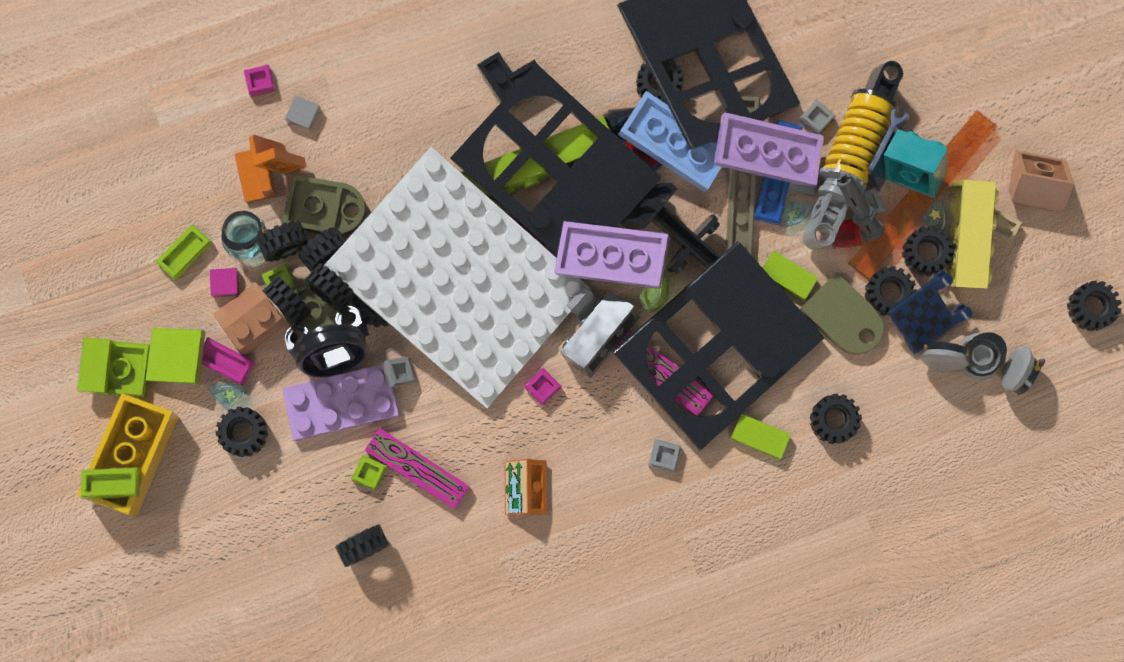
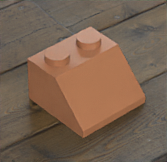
[1009,150,1074,212]
[213,282,288,356]

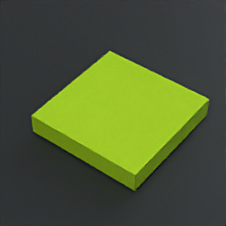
[146,328,206,384]
[92,341,150,398]

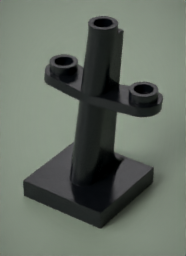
[620,182,720,274]

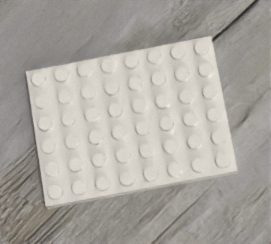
[324,147,591,409]

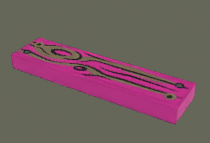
[613,330,713,416]
[365,428,470,509]

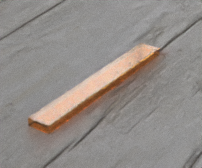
[848,110,997,280]

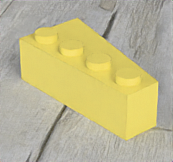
[949,180,999,289]

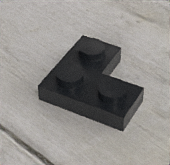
[477,52,537,103]

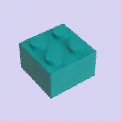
[884,129,948,198]

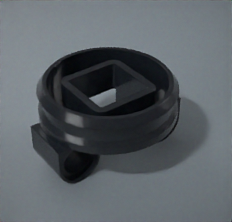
[285,306,370,378]

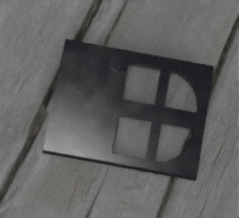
[617,0,801,150]
[450,64,661,256]
[612,241,825,451]

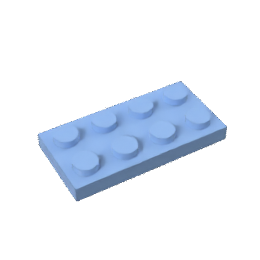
[618,91,721,193]

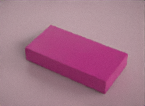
[202,337,256,386]

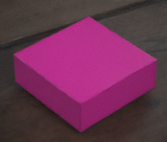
[244,65,276,97]
[210,268,239,297]
[524,368,562,406]

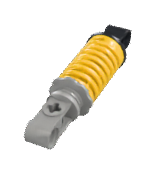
[803,61,903,250]

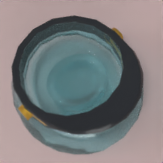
[221,210,267,259]

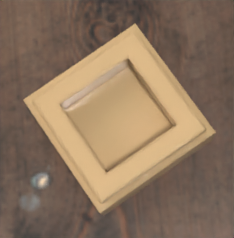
[992,210,1023,247]

